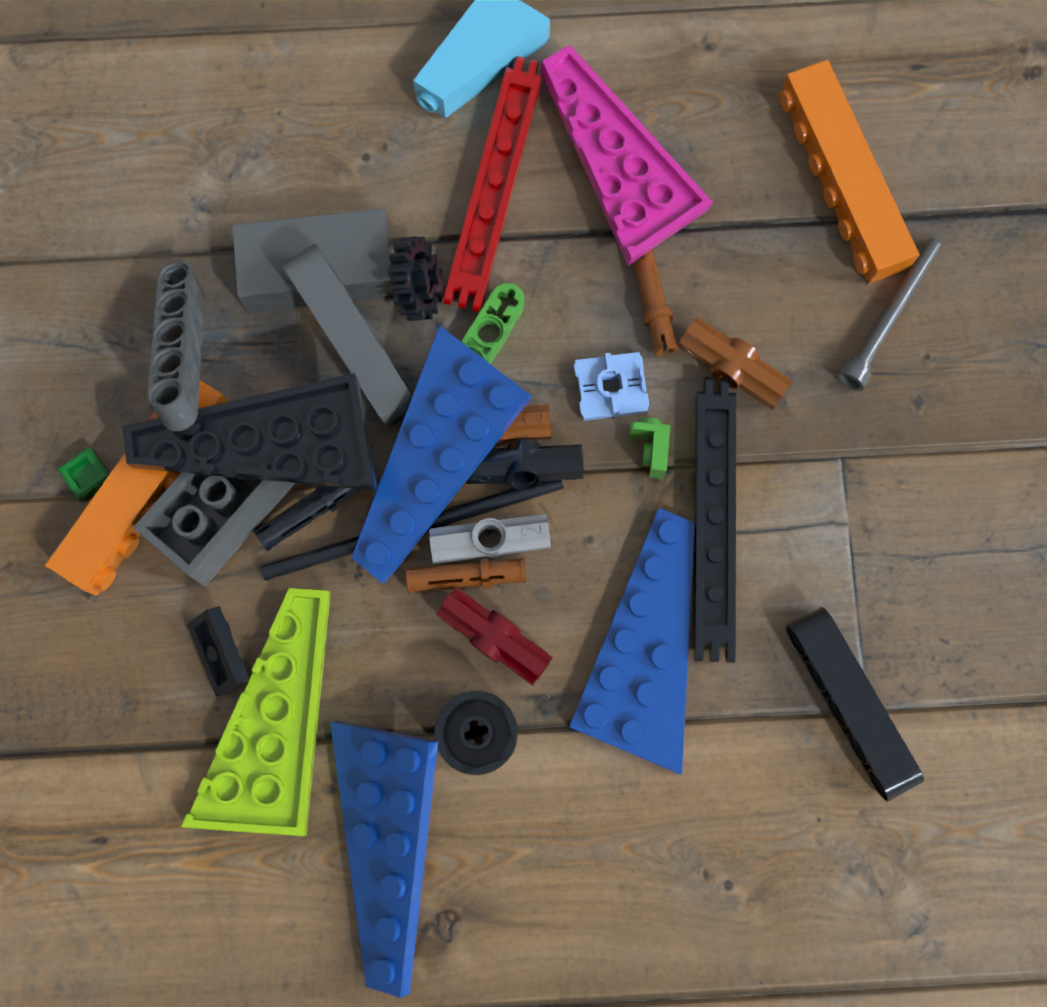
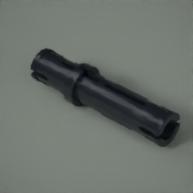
[254,485,362,551]

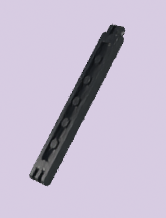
[693,377,736,663]

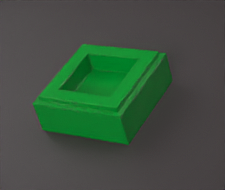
[57,447,110,502]

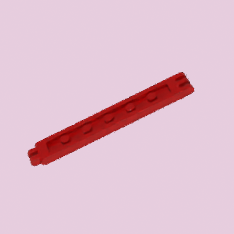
[443,56,543,312]

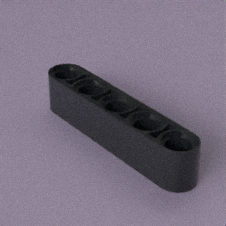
[786,607,924,802]

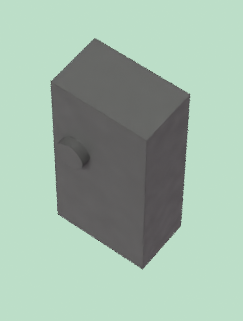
[232,208,393,313]
[133,473,295,586]

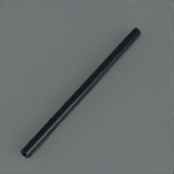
[261,480,564,581]

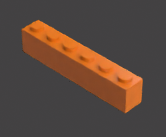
[779,60,920,284]
[45,380,228,596]

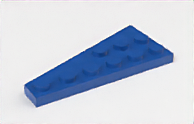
[351,325,532,583]
[569,508,695,775]
[330,721,438,998]

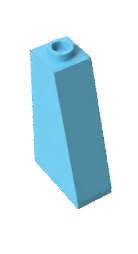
[413,0,550,118]

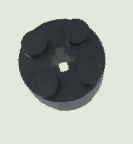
[434,691,518,775]

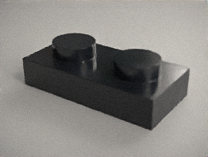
[187,606,250,697]

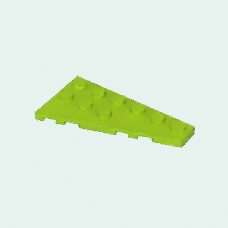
[181,588,331,836]

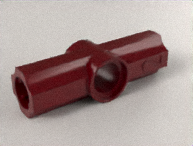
[436,587,553,686]

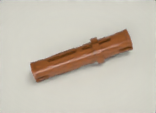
[633,248,679,357]
[406,557,526,593]

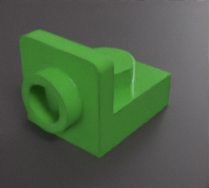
[629,417,670,479]

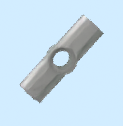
[429,514,551,564]

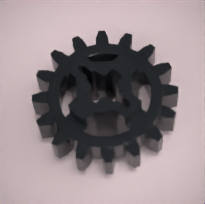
[387,236,443,321]

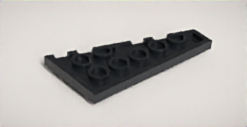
[122,373,378,491]

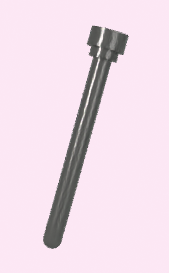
[836,238,941,391]

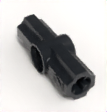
[466,438,584,490]

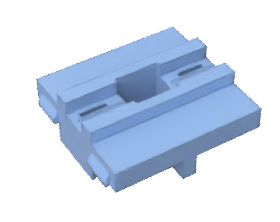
[574,352,650,421]

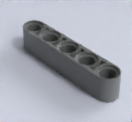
[282,243,413,427]
[147,261,205,431]

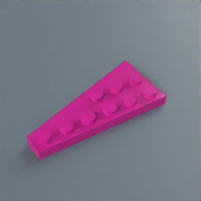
[540,45,713,265]

